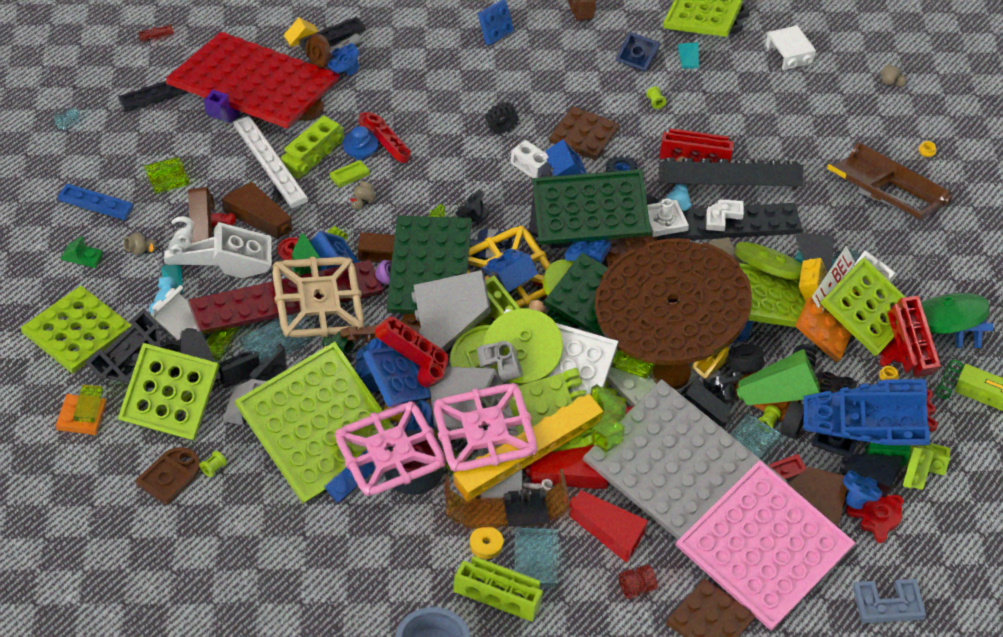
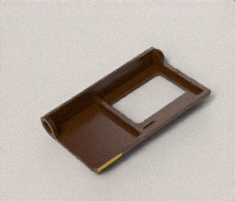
[827,142,952,220]

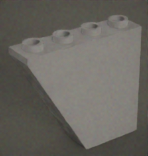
[412,270,491,352]
[430,367,503,439]

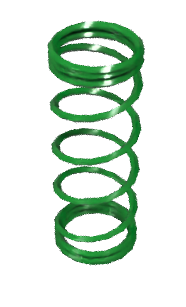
[936,360,964,399]

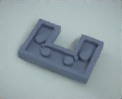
[853,579,926,623]

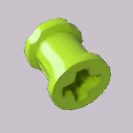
[646,86,667,109]
[757,405,782,432]
[199,451,227,478]

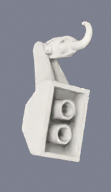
[164,216,272,278]

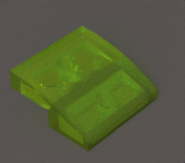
[143,156,190,194]

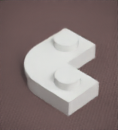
[706,200,744,231]

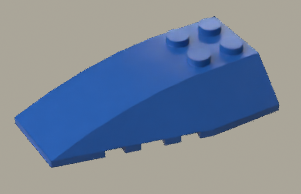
[804,379,930,445]

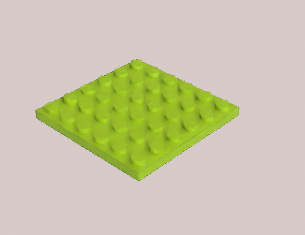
[234,342,394,504]

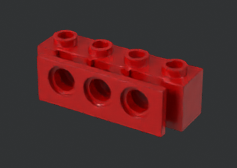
[659,128,734,163]
[887,295,941,377]

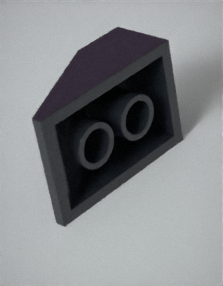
[811,433,860,459]

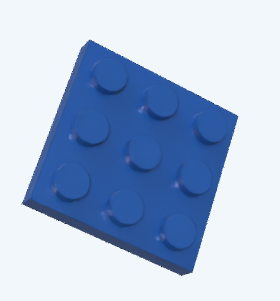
[363,347,431,407]

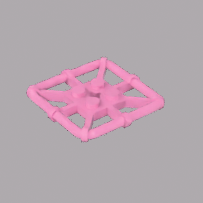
[433,383,537,472]
[335,401,446,497]

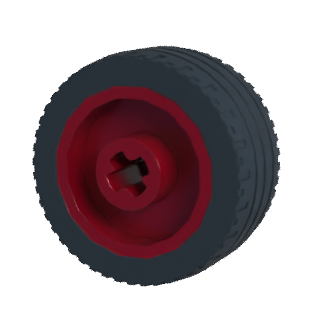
[384,430,444,495]

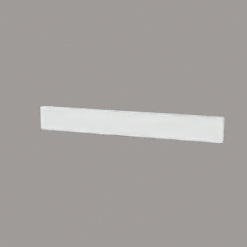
[233,115,308,209]

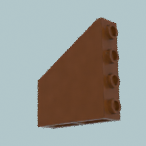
[788,467,847,527]

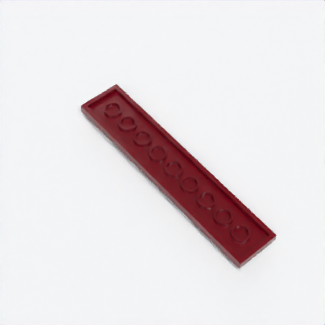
[188,260,383,334]

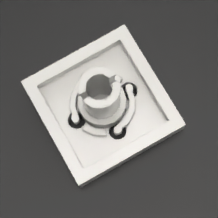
[647,199,689,237]

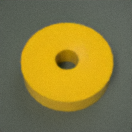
[470,526,503,559]

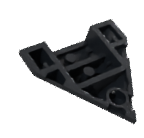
[85,308,168,391]

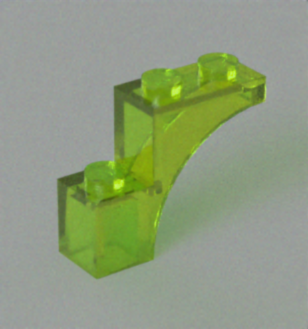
[590,384,626,453]

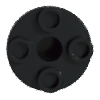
[455,189,490,223]
[703,371,743,404]

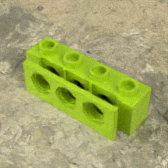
[281,115,344,179]
[453,556,543,622]

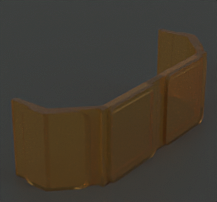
[443,469,569,529]

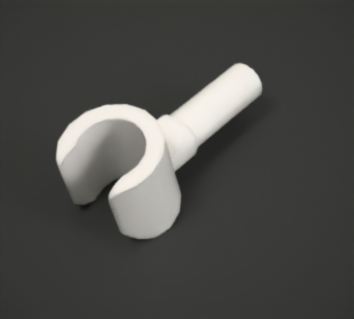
[523,479,553,495]

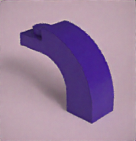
[204,90,240,123]

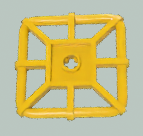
[467,225,550,319]

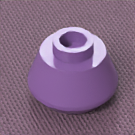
[375,260,392,285]

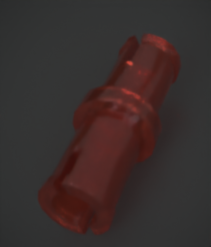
[138,24,174,42]

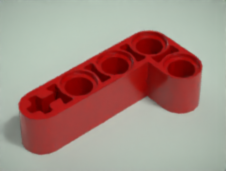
[375,317,448,388]

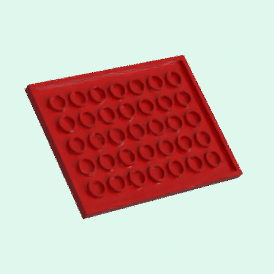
[166,32,339,129]

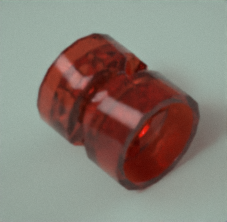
[619,564,658,599]

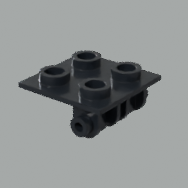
[817,371,857,393]
[503,488,550,527]

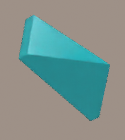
[677,42,699,69]
[161,264,183,294]

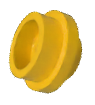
[918,141,936,157]
[879,366,899,380]

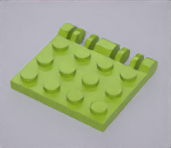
[509,368,601,452]

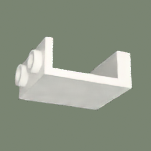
[766,25,816,70]
[151,285,198,341]

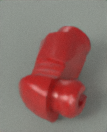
[211,213,236,227]

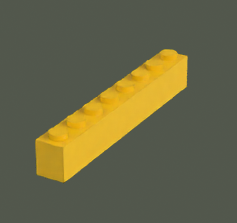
[453,394,603,502]

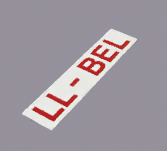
[812,246,855,314]

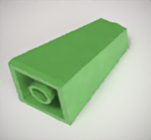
[736,349,820,405]

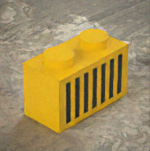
[799,258,827,302]

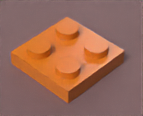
[56,394,107,435]

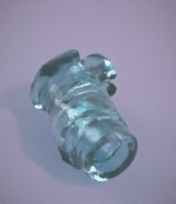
[53,106,80,129]

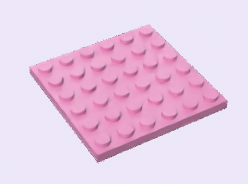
[676,460,855,631]

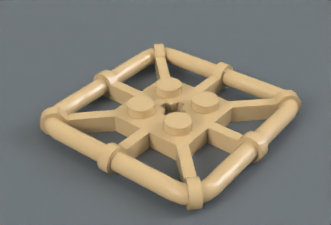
[272,257,364,338]

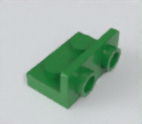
[865,442,911,466]

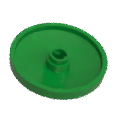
[921,293,990,333]

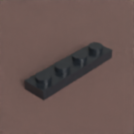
[299,16,365,52]
[118,81,187,112]

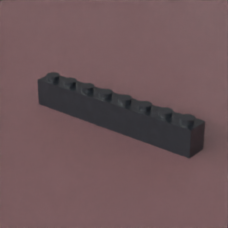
[659,158,803,187]

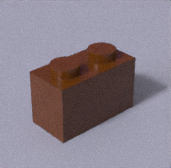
[358,232,395,263]

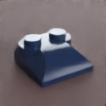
[615,31,661,72]

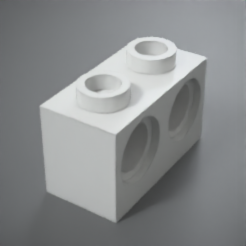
[511,140,551,178]

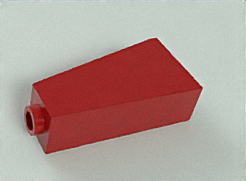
[524,445,608,489]
[569,490,648,563]

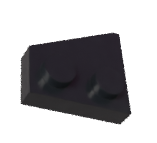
[249,343,287,381]

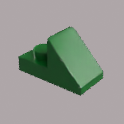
[60,236,103,268]

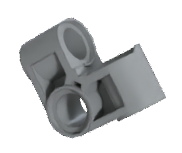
[476,341,522,382]

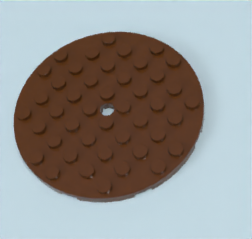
[595,238,752,365]

